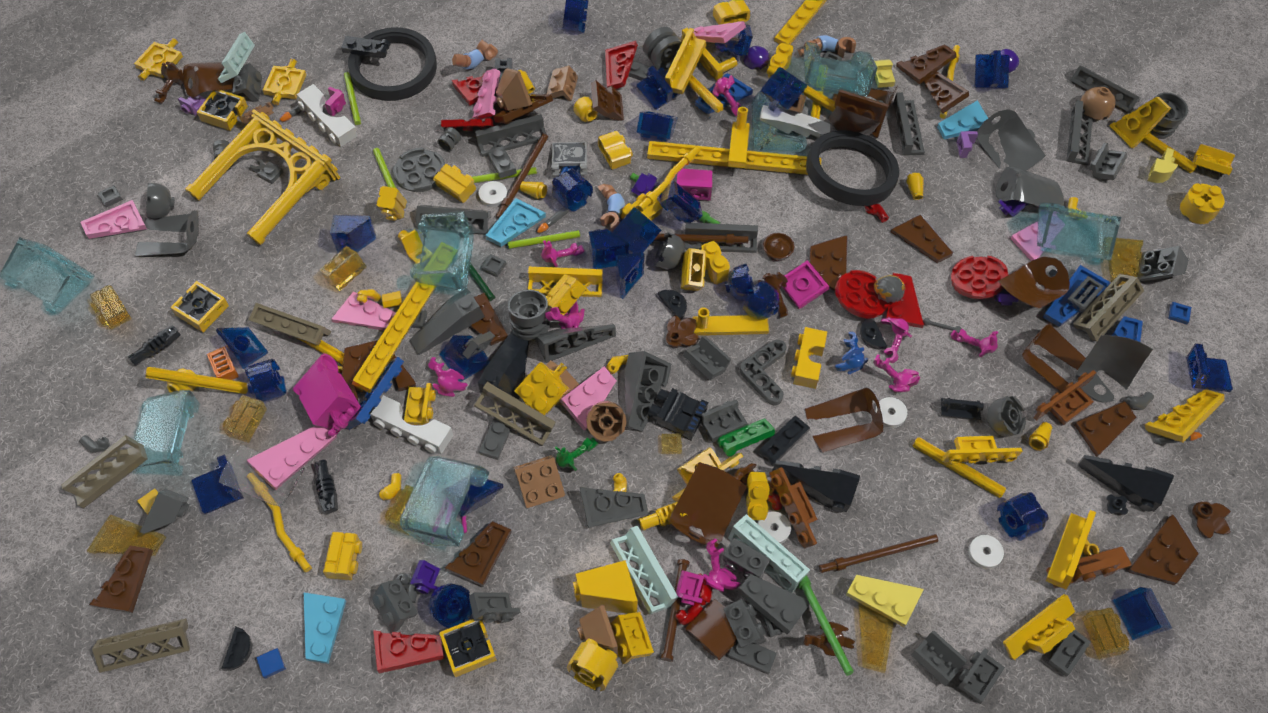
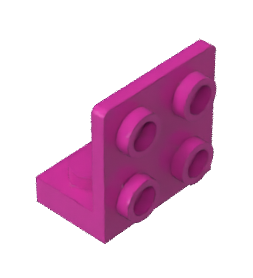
[676,169,713,201]

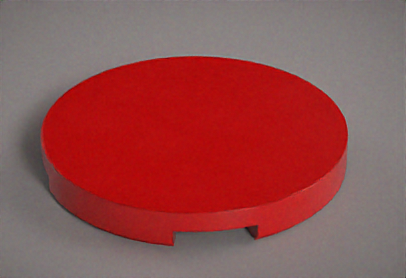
[951,255,1008,299]
[835,270,890,318]

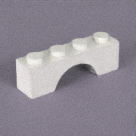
[297,84,357,147]
[371,395,454,454]

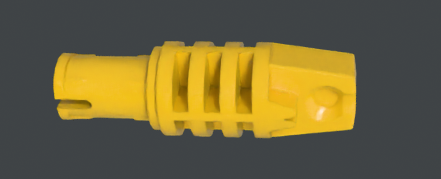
[638,501,687,531]

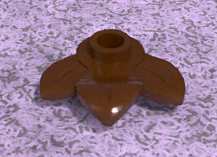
[666,316,700,348]
[1192,502,1231,538]

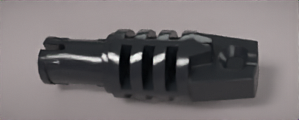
[128,325,181,366]
[314,459,338,514]

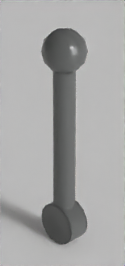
[923,318,962,334]

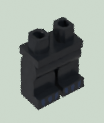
[648,388,709,441]

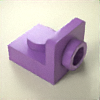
[178,95,206,116]
[957,131,978,158]

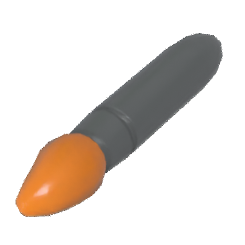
[280,106,302,121]
[537,206,570,233]
[1155,432,1202,444]

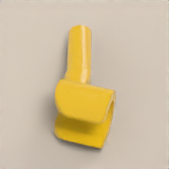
[1083,540,1099,556]

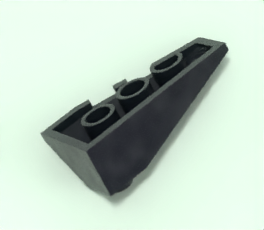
[478,331,529,400]
[1078,455,1174,512]
[772,460,860,513]

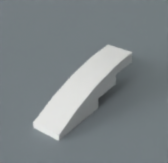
[760,105,831,138]

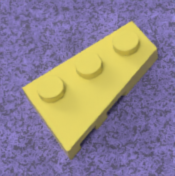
[846,575,924,627]

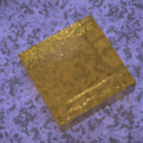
[661,434,682,454]

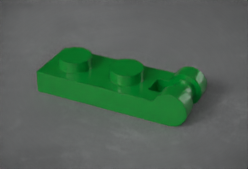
[717,418,775,457]

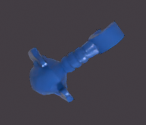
[835,332,868,374]

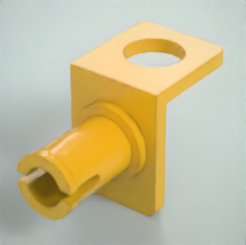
[398,230,433,265]

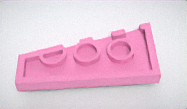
[247,425,337,490]

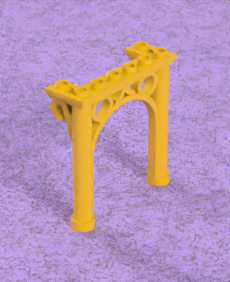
[185,109,341,245]

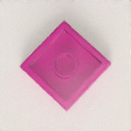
[781,260,829,309]

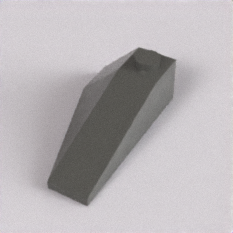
[410,288,485,355]
[536,324,616,363]
[625,351,672,432]

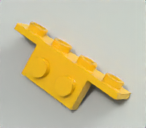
[941,436,1023,464]
[672,447,743,501]
[1003,594,1075,660]

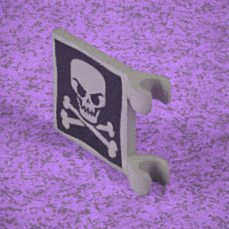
[552,142,587,176]

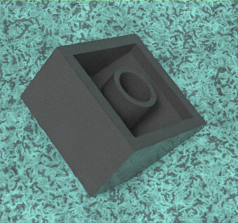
[140,488,190,534]

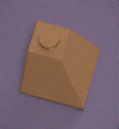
[496,68,532,110]
[577,605,618,658]

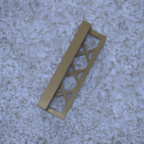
[1073,274,1144,342]
[249,303,331,346]
[474,382,556,446]
[61,435,148,508]
[92,618,190,673]

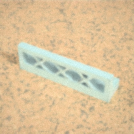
[218,32,255,83]
[728,514,810,593]
[610,526,678,614]

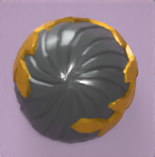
[874,275,905,303]

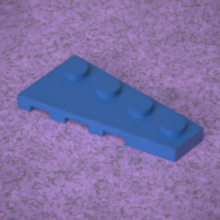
[1043,265,1111,327]
[346,357,404,430]

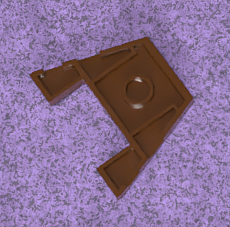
[342,340,416,401]

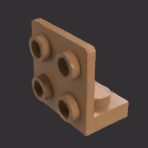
[513,455,565,508]

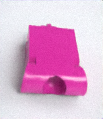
[292,353,361,437]

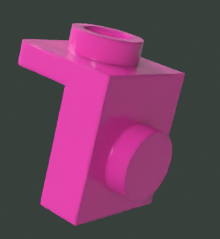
[325,86,346,116]
[676,570,704,605]

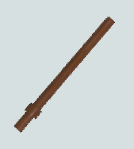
[496,133,548,219]
[640,233,748,245]
[819,534,939,573]

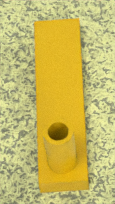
[681,28,738,82]
[728,107,750,168]
[692,308,769,336]

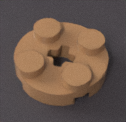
[239,102,274,125]

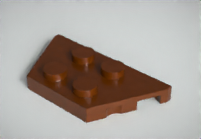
[809,236,847,291]
[1128,514,1198,585]

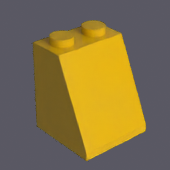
[573,560,638,614]

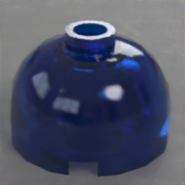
[725,263,756,301]
[743,281,780,320]
[428,583,472,628]

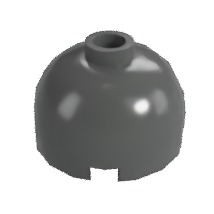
[146,183,175,219]
[654,232,685,270]
[987,396,1026,436]

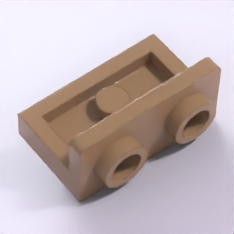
[547,65,578,101]

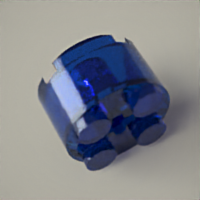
[562,0,589,33]
[552,168,593,212]
[245,358,287,403]
[997,492,1049,541]

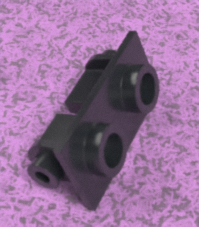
[941,397,984,420]

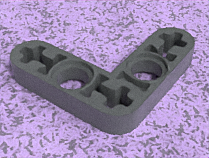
[740,339,787,406]

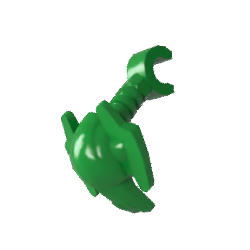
[555,437,598,471]

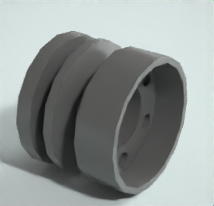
[1149,92,1189,139]
[508,289,550,341]

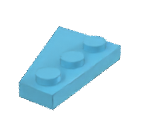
[937,100,988,139]
[486,198,546,247]
[304,592,346,664]

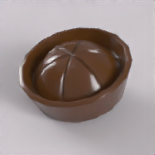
[763,233,795,261]

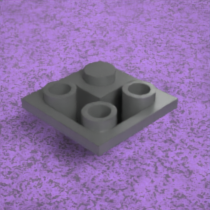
[1137,246,1189,282]

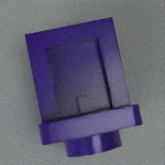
[631,173,660,196]
[998,199,1029,217]
[995,288,1018,305]
[410,560,440,594]

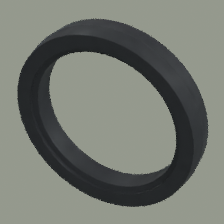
[348,27,437,101]
[806,130,899,206]

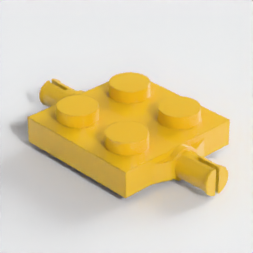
[134,38,183,81]
[263,59,307,105]
[515,362,569,416]

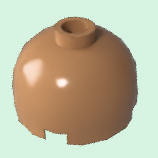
[1080,87,1116,120]
[586,401,626,442]

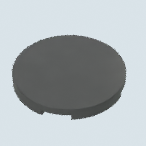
[393,148,445,192]

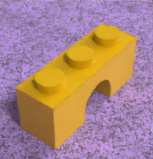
[791,327,827,389]

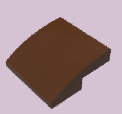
[591,80,624,121]
[685,599,738,660]

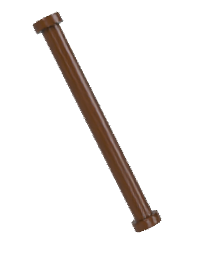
[660,559,690,662]

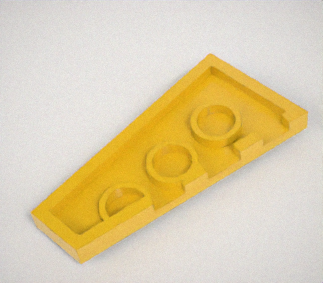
[1145,389,1225,442]

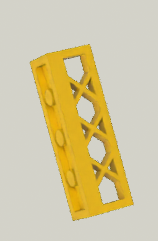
[665,28,706,95]
[528,266,603,297]
[1045,510,1096,590]

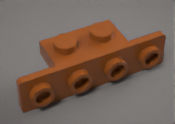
[1034,370,1097,425]
[769,467,818,549]
[1046,547,1132,588]

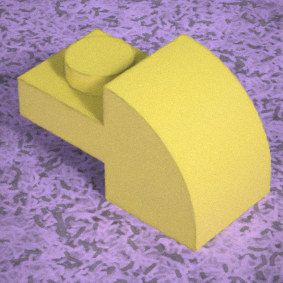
[870,59,895,88]
[1147,148,1178,183]

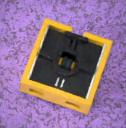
[197,90,248,131]
[170,281,229,333]
[439,619,497,678]

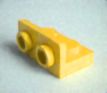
[1193,144,1235,175]
[404,383,436,425]
[610,612,654,664]

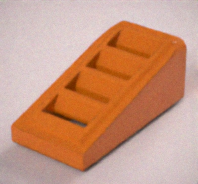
[207,346,239,380]

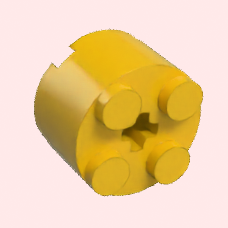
[1180,183,1225,224]
[567,638,618,691]

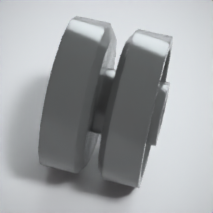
[643,26,682,70]

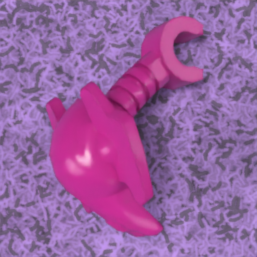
[712,75,741,116]
[542,240,585,267]
[545,301,585,329]
[880,317,912,363]
[951,329,998,357]
[873,354,920,392]
[428,357,468,397]
[703,539,740,592]

